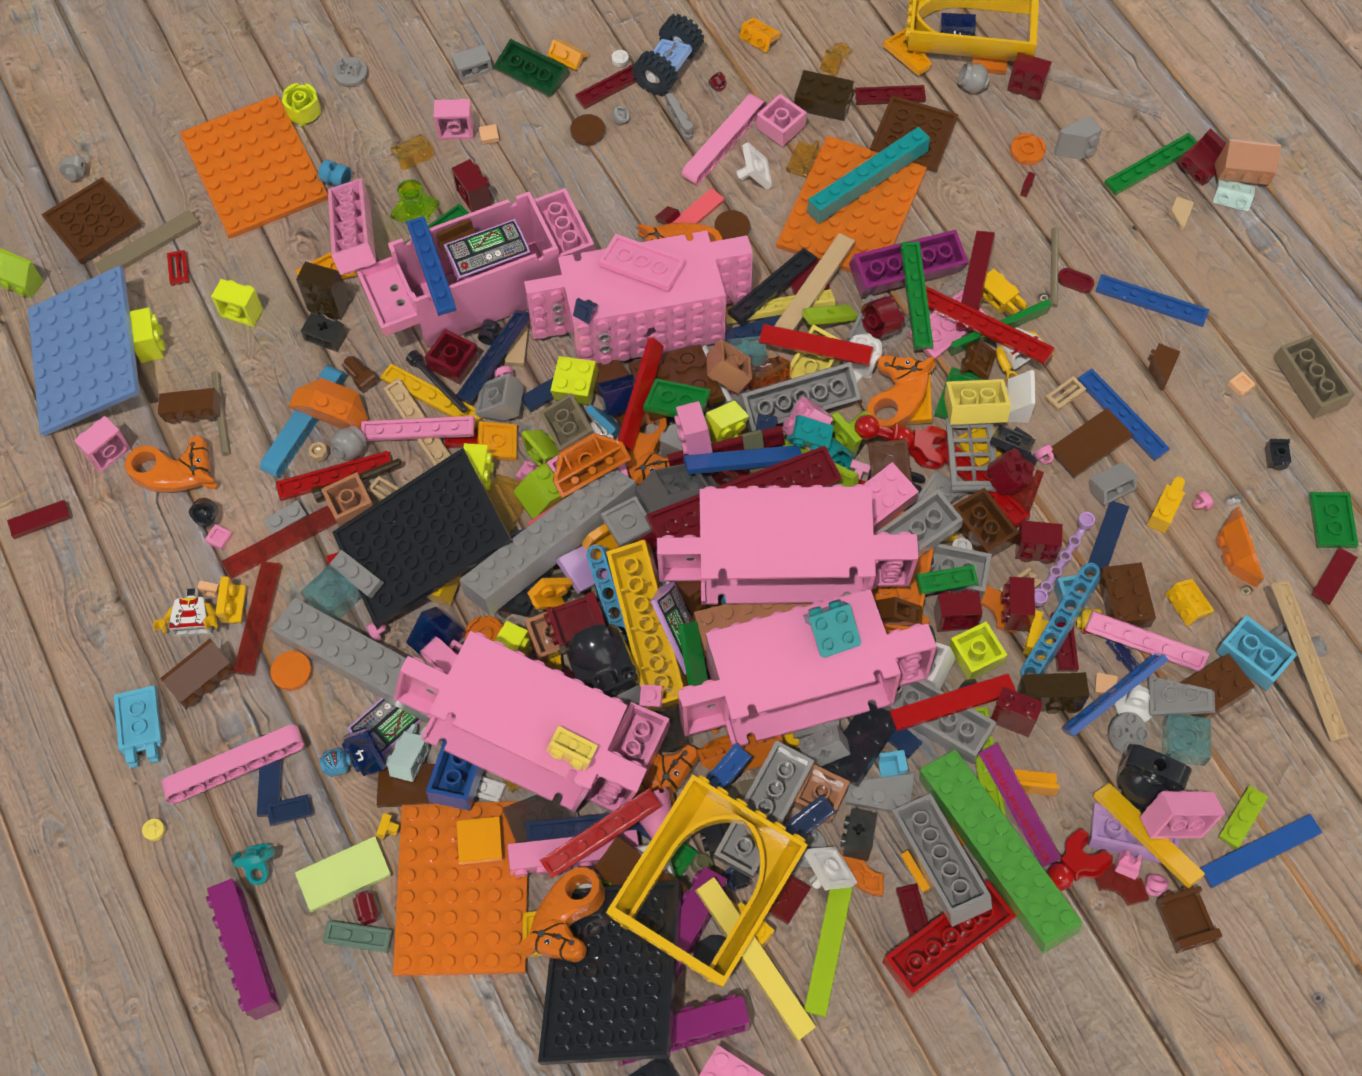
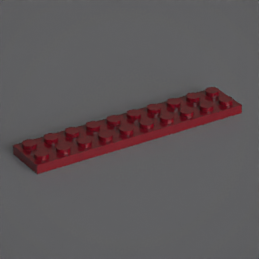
[645,445,843,541]

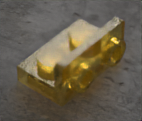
[390,134,434,170]
[786,140,821,178]

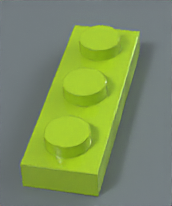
[1218,785,1268,850]

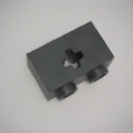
[300,313,347,352]
[840,808,877,861]

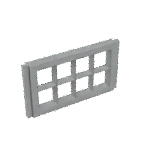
[945,418,997,492]

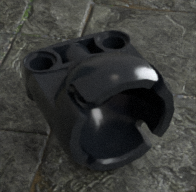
[566,624,640,697]
[1116,744,1192,811]

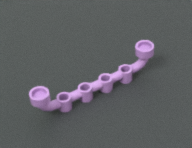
[1035,512,1095,606]

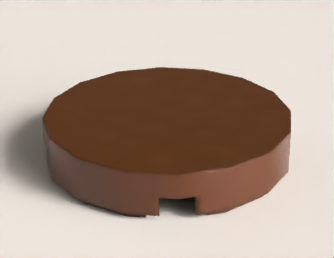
[570,114,605,146]
[714,210,750,240]

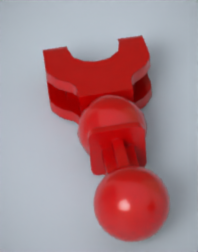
[854,414,947,470]
[1047,829,1113,891]

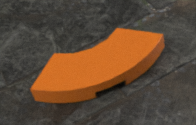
[981,585,1017,634]
[840,851,883,897]

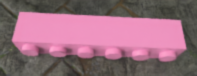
[507,830,639,877]

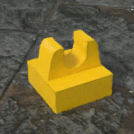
[375,813,399,840]

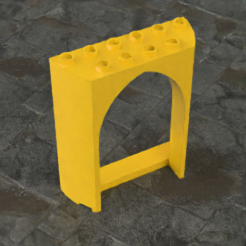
[905,0,1039,61]
[606,774,807,987]

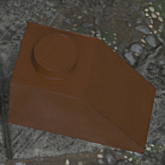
[1148,343,1181,390]
[876,597,922,626]

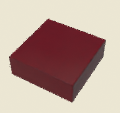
[1020,171,1035,198]
[655,206,681,224]

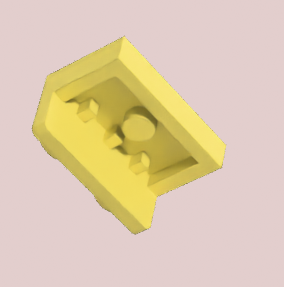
[546,725,598,771]

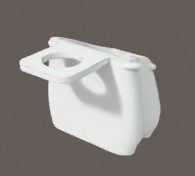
[843,333,882,382]

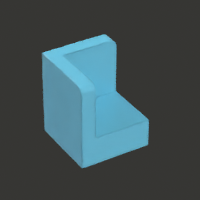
[1054,575,1078,605]
[877,750,908,778]

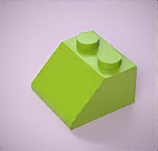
[0,248,44,299]
[522,430,559,467]
[513,464,567,519]

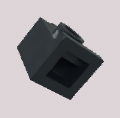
[1265,439,1292,470]
[699,824,723,859]

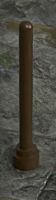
[311,459,402,502]

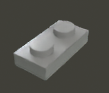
[263,500,308,537]

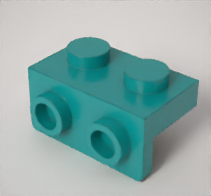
[787,415,834,451]

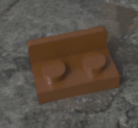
[436,219,476,261]
[960,339,996,380]

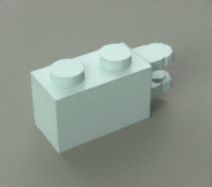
[386,724,430,782]

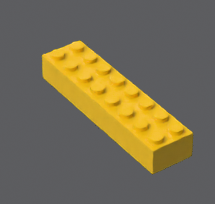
[606,540,687,711]

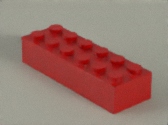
[882,881,1016,999]

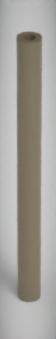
[1050,227,1059,308]
[211,371,230,456]

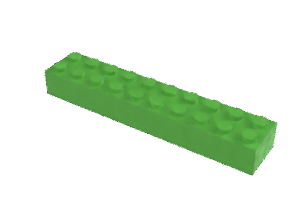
[919,749,1083,954]

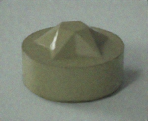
[691,853,714,874]

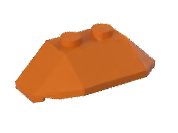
[288,378,368,431]
[553,433,631,498]
[1216,507,1264,587]
[697,733,783,772]

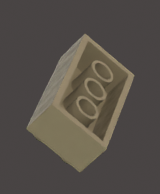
[1274,334,1355,419]

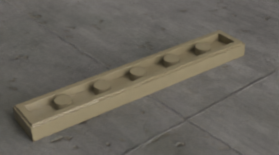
[95,209,200,274]

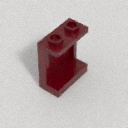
[1177,128,1226,186]
[544,591,605,650]
[990,687,1043,737]

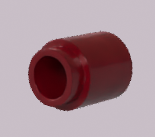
[352,891,379,926]

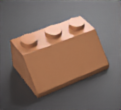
[1214,139,1281,185]

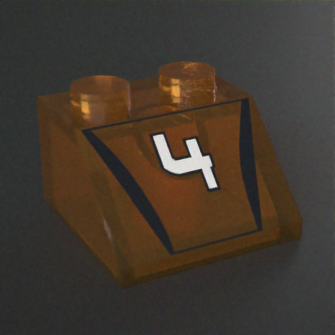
[748,356,791,390]

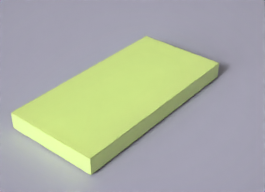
[295,836,392,913]

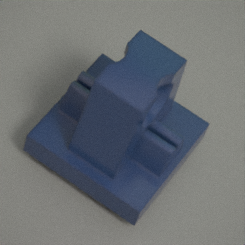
[573,298,598,324]

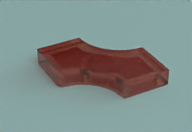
[1095,863,1149,906]

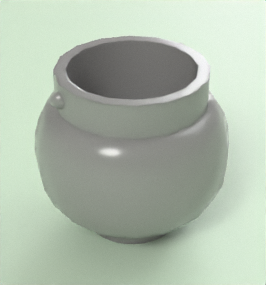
[957,62,990,93]
[331,425,366,460]

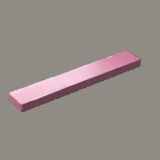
[361,416,475,441]
[1085,610,1210,671]

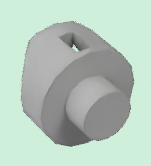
[59,155,86,181]

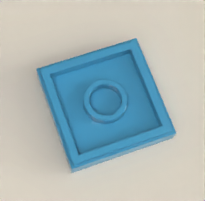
[586,405,622,437]

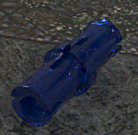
[1106,639,1140,672]

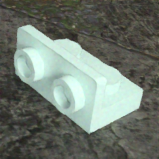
[1213,180,1255,211]

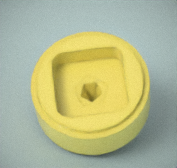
[142,819,166,842]

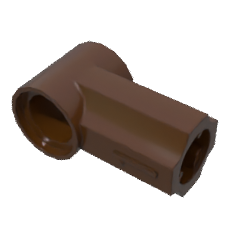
[342,356,378,392]

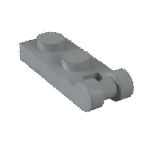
[666,93,693,140]

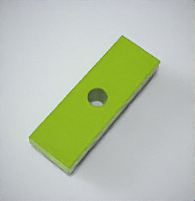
[801,304,858,326]

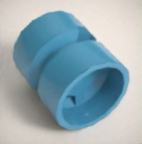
[318,159,352,187]

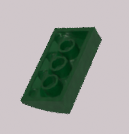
[493,38,570,97]

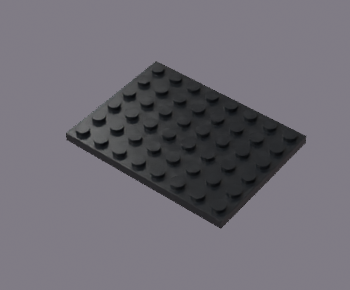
[332,448,513,627]
[538,880,682,1065]

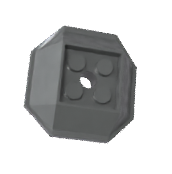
[635,464,718,514]

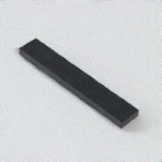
[728,248,817,325]

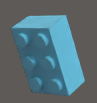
[1216,615,1297,691]

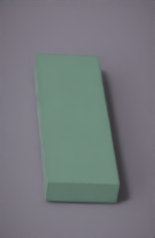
[323,921,393,953]

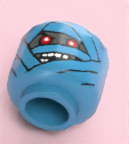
[320,747,352,777]

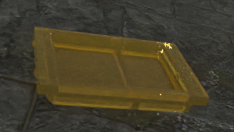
[488,474,524,534]

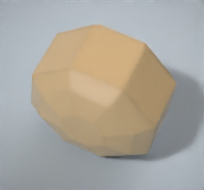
[308,442,328,462]

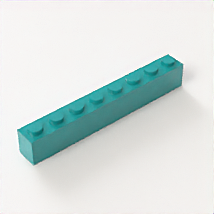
[807,127,930,224]

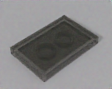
[502,793,575,843]

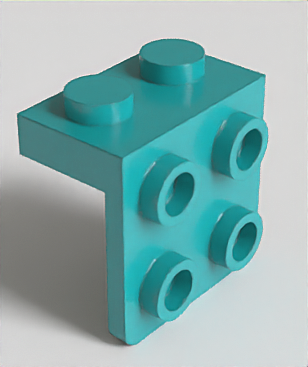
[803,599,861,658]

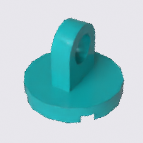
[230,843,275,885]

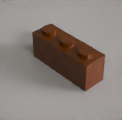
[158,388,221,423]

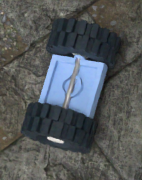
[632,14,704,96]

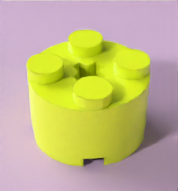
[282,83,321,126]

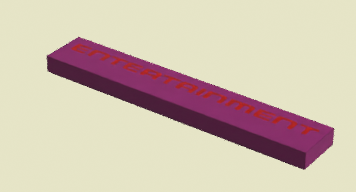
[979,743,1062,868]

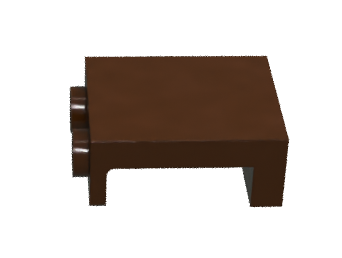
[1156,886,1223,954]

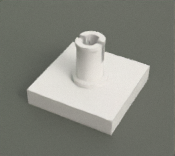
[737,142,773,190]
[804,846,857,890]

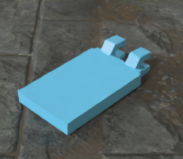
[114,685,163,768]

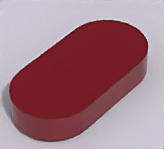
[1058,268,1094,293]

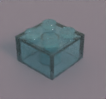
[300,564,361,621]
[1162,714,1211,766]

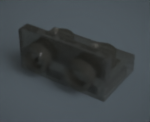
[653,704,690,753]

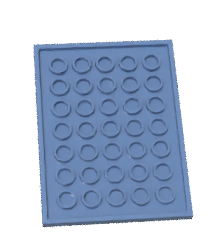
[28,265,140,436]

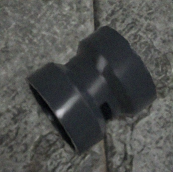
[477,319,501,345]

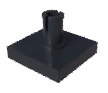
[990,425,1036,458]

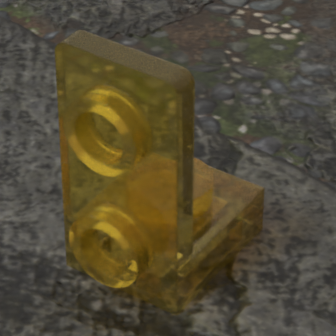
[820,42,853,76]

